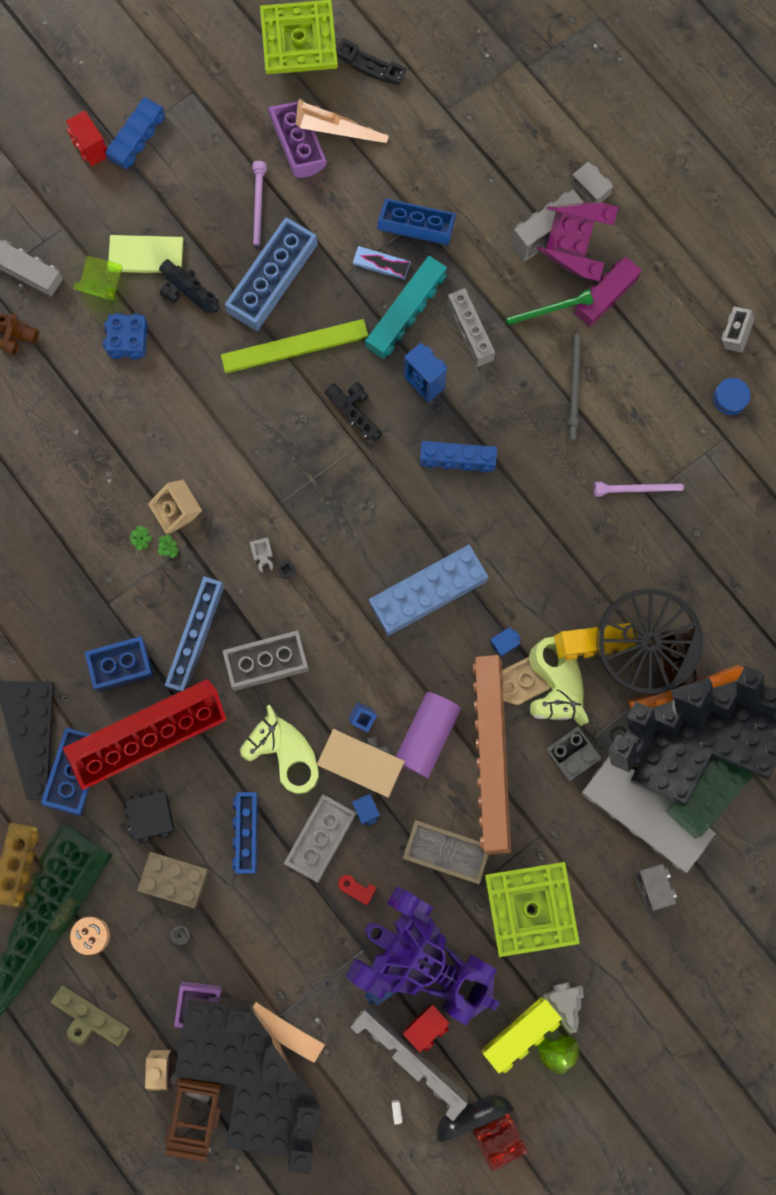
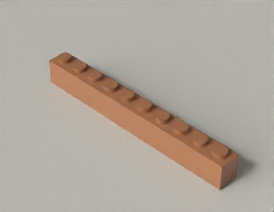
[473,655,511,854]

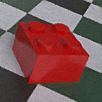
[66,110,107,167]
[402,1002,450,1053]

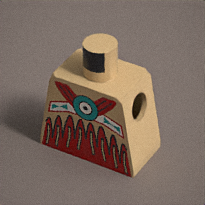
[145,1050,171,1091]

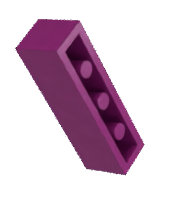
[574,256,642,327]

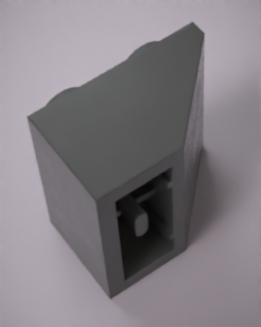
[546,727,601,783]

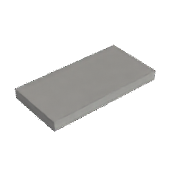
[284,794,357,883]

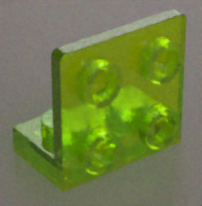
[73,255,123,301]

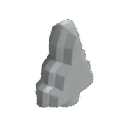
[543,982,584,1034]

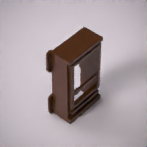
[165,1077,221,1162]

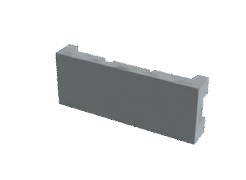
[580,756,716,874]
[350,1004,468,1121]

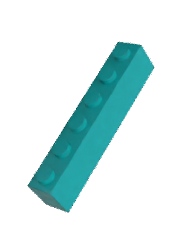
[365,256,448,359]

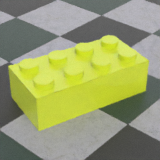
[481,997,562,1074]

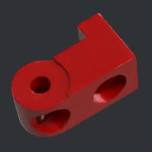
[338,875,377,906]

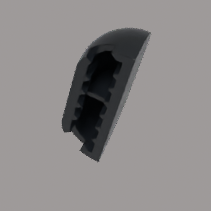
[437,1095,514,1142]

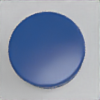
[713,378,750,415]

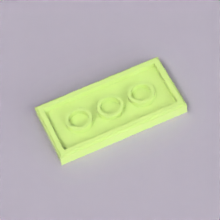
[108,235,184,273]

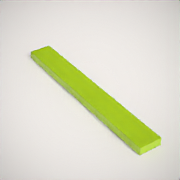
[221,319,368,374]

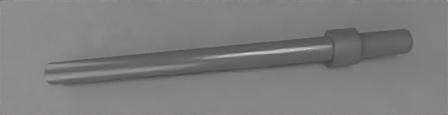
[568,334,581,441]

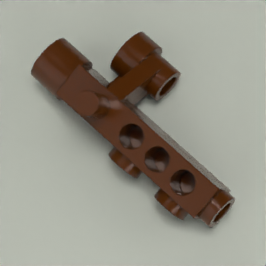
[0,313,39,356]

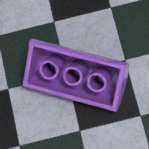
[268,101,327,178]
[396,692,461,779]

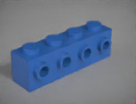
[420,441,497,472]
[232,792,258,874]

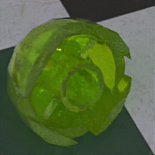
[538,1036,579,1074]

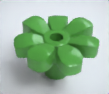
[130,526,152,550]
[158,535,179,558]

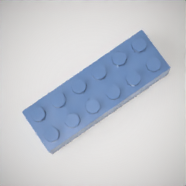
[225,217,318,332]
[369,545,488,637]

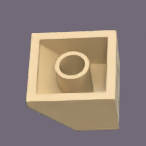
[148,479,202,535]

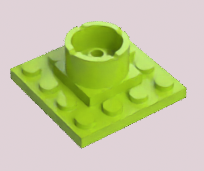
[260,0,338,74]
[485,862,580,957]

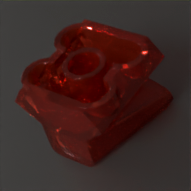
[472,1114,528,1172]

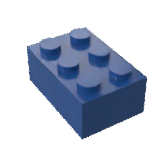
[403,343,447,403]
[84,636,154,693]

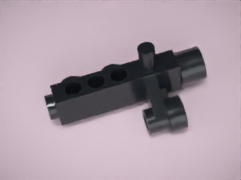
[159,259,220,314]
[324,382,383,441]

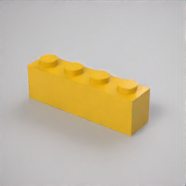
[554,623,636,661]

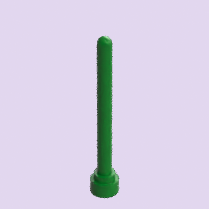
[506,289,594,325]

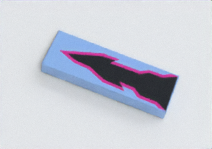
[353,246,410,280]

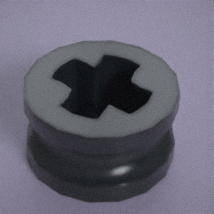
[278,561,295,579]

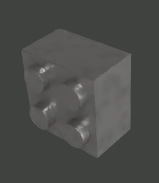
[633,864,677,911]

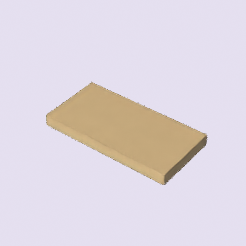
[317,729,405,798]

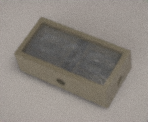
[403,820,489,885]

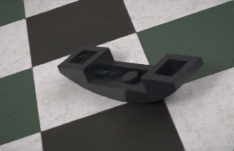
[336,38,407,85]

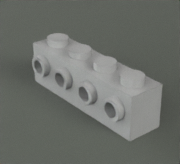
[0,240,63,297]

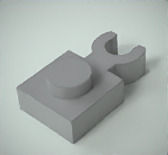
[249,537,273,573]

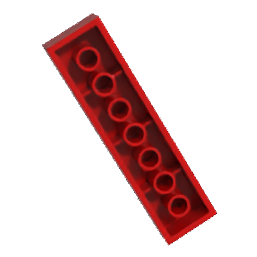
[62,679,227,790]

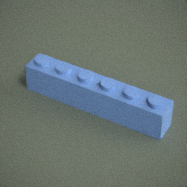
[165,577,224,693]

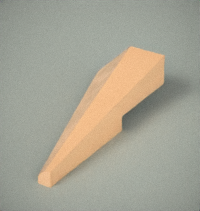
[296,99,389,143]

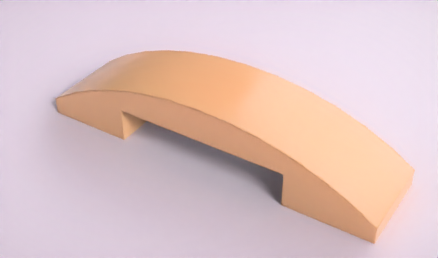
[254,1002,325,1063]

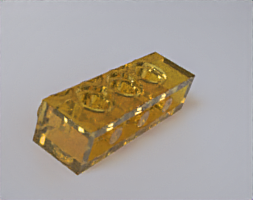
[0,822,39,907]

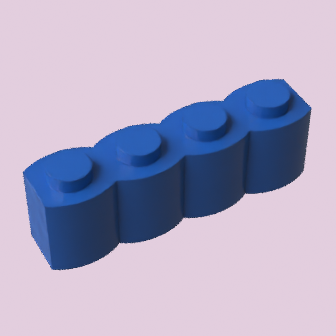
[105,97,165,170]

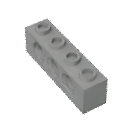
[447,288,495,367]

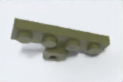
[50,985,130,1047]

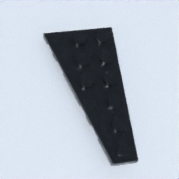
[0,681,54,799]

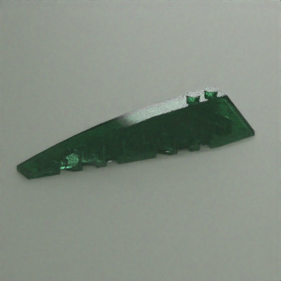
[0,822,113,1016]

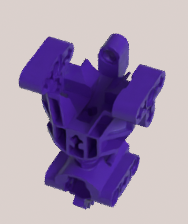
[345,886,500,1026]

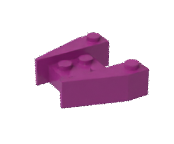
[537,202,618,281]

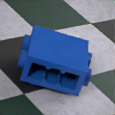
[103,313,148,359]

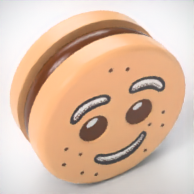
[70,917,110,955]

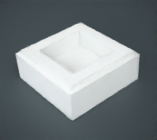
[392,1099,402,1124]

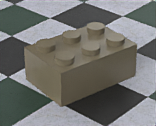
[137,852,210,908]

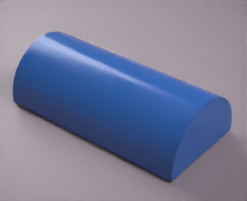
[377,198,456,246]

